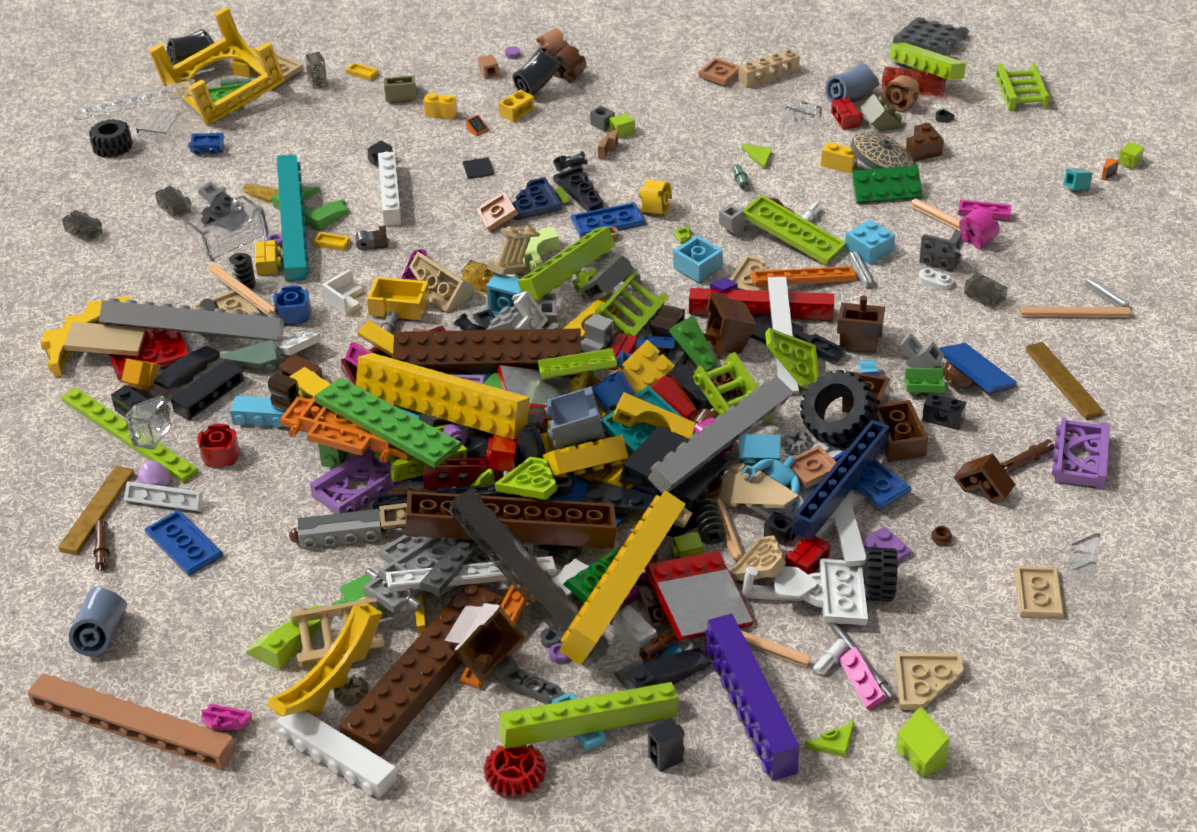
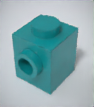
[1063,168,1093,191]

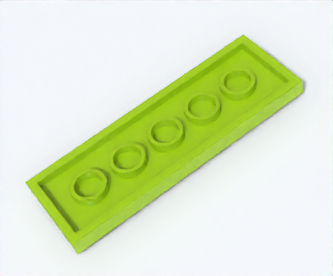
[743,194,846,265]

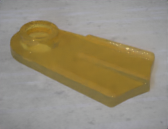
[243,183,279,203]

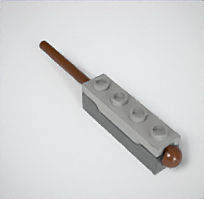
[289,509,405,549]

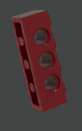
[422,458,504,490]

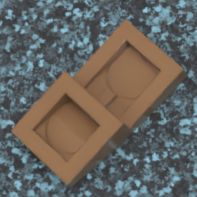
[598,129,619,160]

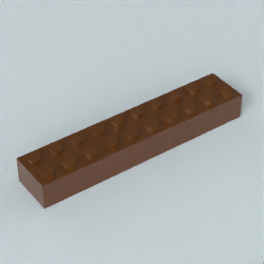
[393,328,581,374]
[405,491,617,549]
[339,584,504,758]

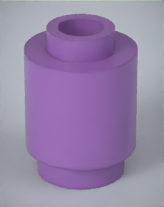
[443,423,467,445]

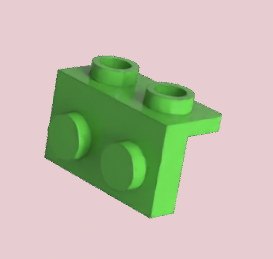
[904,368,945,395]

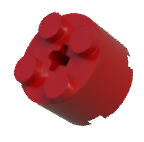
[197,423,240,467]

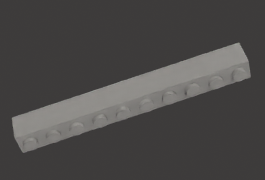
[99,298,284,342]
[648,376,793,494]

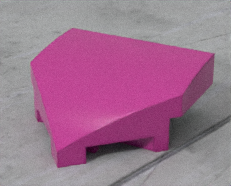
[201,703,252,730]

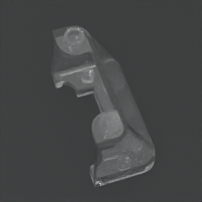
[184,195,269,263]

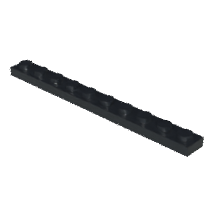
[372,476,574,512]

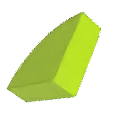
[555,187,570,204]
[673,226,690,244]

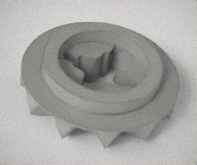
[781,430,812,454]

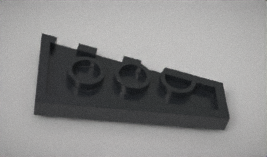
[553,165,603,211]

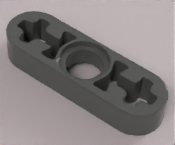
[505,669,562,705]

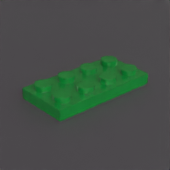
[851,165,923,204]

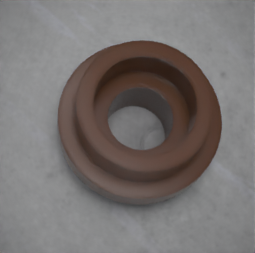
[931,526,952,545]

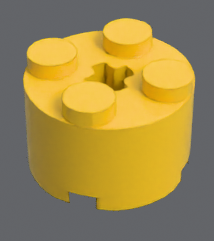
[639,179,672,215]

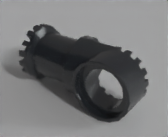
[553,150,588,171]
[454,313,486,331]

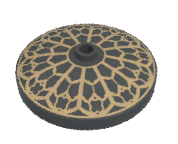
[850,131,913,169]

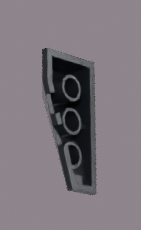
[614,647,711,690]

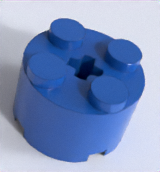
[273,285,312,325]
[592,370,636,413]

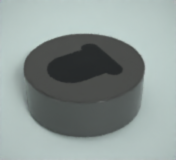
[540,627,562,648]

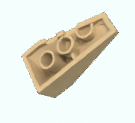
[409,252,476,313]
[717,463,800,508]

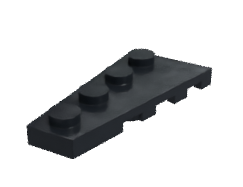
[584,479,656,516]

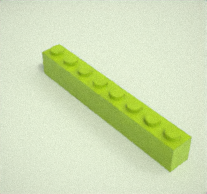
[518,226,615,302]
[498,682,679,749]

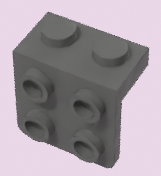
[200,192,250,232]
[919,230,964,271]

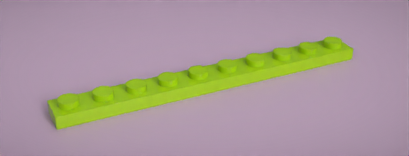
[61,387,199,483]

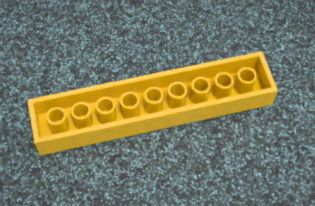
[356,353,530,440]
[559,490,685,665]

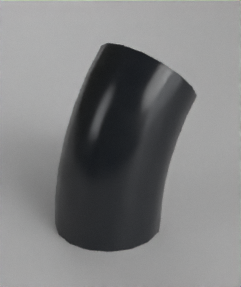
[166,28,215,66]
[512,46,564,96]

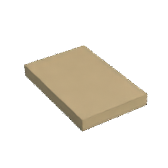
[1014,566,1064,619]

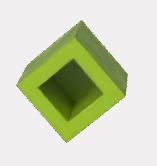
[610,113,635,138]
[1118,141,1144,169]
[671,532,704,559]

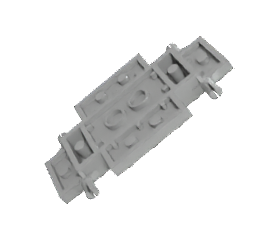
[363,534,495,613]

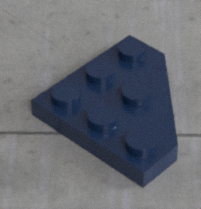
[512,177,562,220]

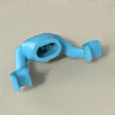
[741,456,800,512]

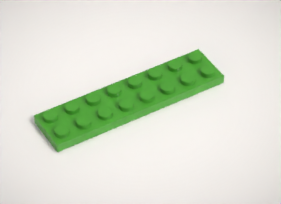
[314,377,461,468]

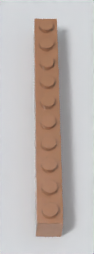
[27,673,236,770]

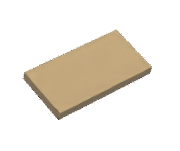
[64,322,146,356]

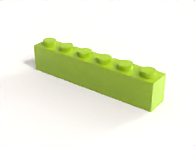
[889,43,966,80]

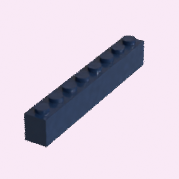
[793,420,890,541]

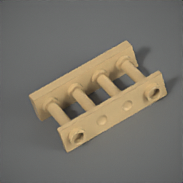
[486,225,541,275]
[290,596,385,668]

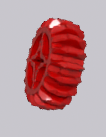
[484,744,546,799]

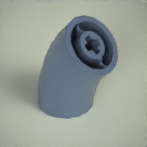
[825,62,880,103]
[68,587,128,656]

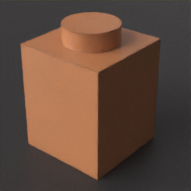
[478,54,499,79]

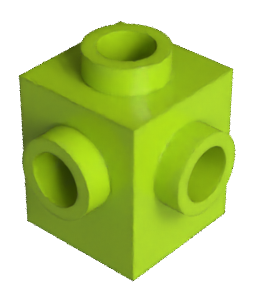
[572,268,598,296]

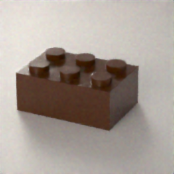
[876,400,928,462]

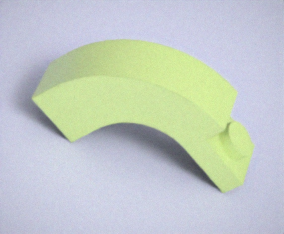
[523,227,559,271]

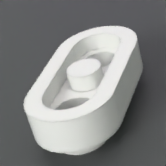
[918,268,953,290]

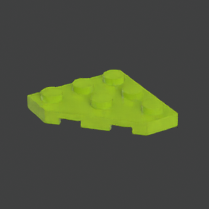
[765,328,819,389]
[495,457,557,500]

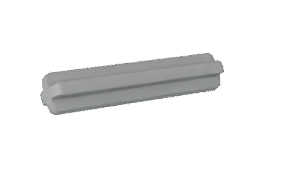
[849,251,873,288]
[1084,277,1130,307]

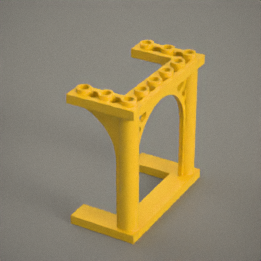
[148,6,285,126]

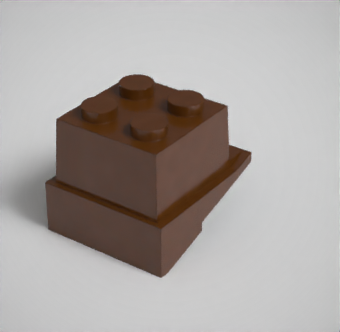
[703,292,757,360]
[837,296,886,353]
[444,603,525,682]

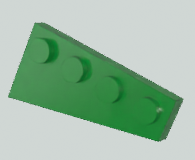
[563,547,620,603]

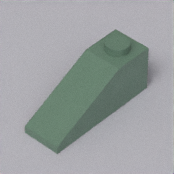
[220,339,281,371]

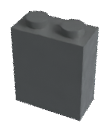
[580,255,634,303]

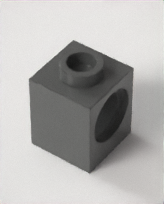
[590,105,615,132]

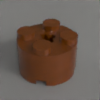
[554,45,587,83]

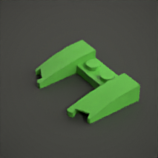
[272,185,350,231]

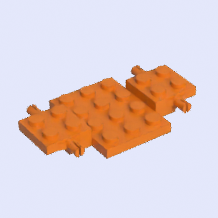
[280,392,410,463]

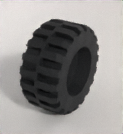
[800,370,879,448]

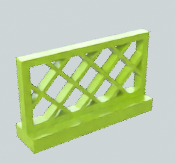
[538,348,617,380]

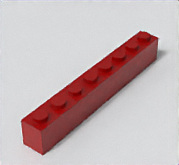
[689,288,834,320]

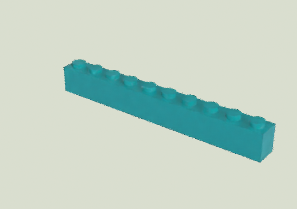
[277,155,309,281]

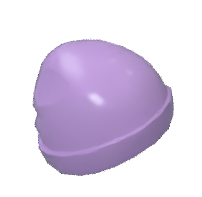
[137,460,171,487]

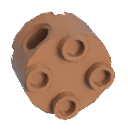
[536,28,569,54]
[882,75,919,112]

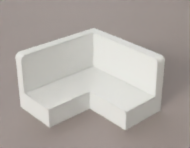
[322,269,363,316]
[512,291,548,330]

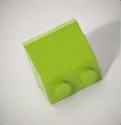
[896,707,950,778]

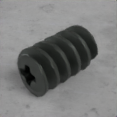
[229,253,256,290]
[693,498,727,544]

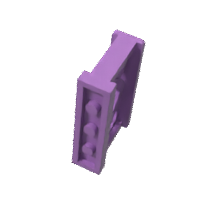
[1052,417,1110,490]
[310,447,404,514]

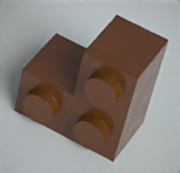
[906,123,944,162]
[953,453,1016,503]

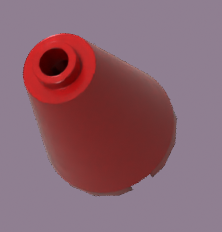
[651,374,698,421]

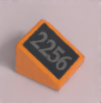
[466,115,489,136]
[1101,158,1119,181]

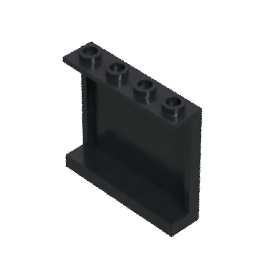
[620,426,727,513]

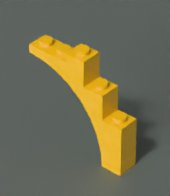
[40,296,131,377]
[267,603,383,717]

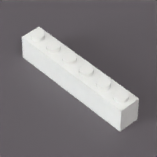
[378,152,401,226]
[276,711,398,799]

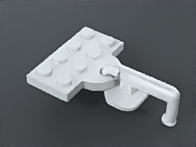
[743,559,868,625]

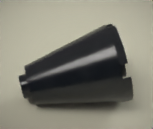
[513,424,546,469]

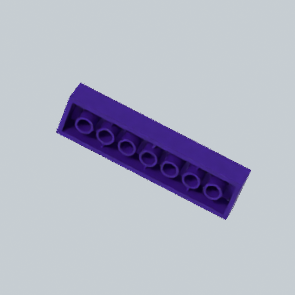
[705,613,799,781]

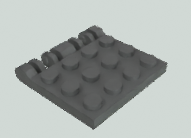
[893,17,969,56]

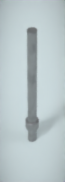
[819,608,896,702]

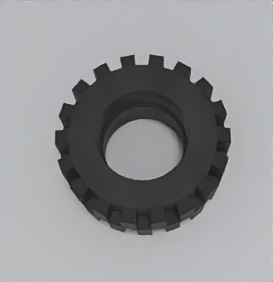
[89,119,133,158]
[864,547,898,602]

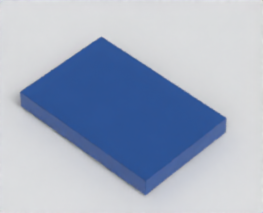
[637,336,677,348]

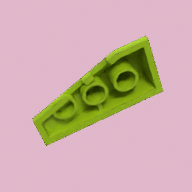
[246,604,330,670]

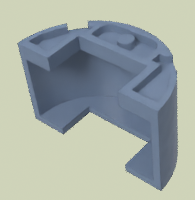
[545,387,606,450]

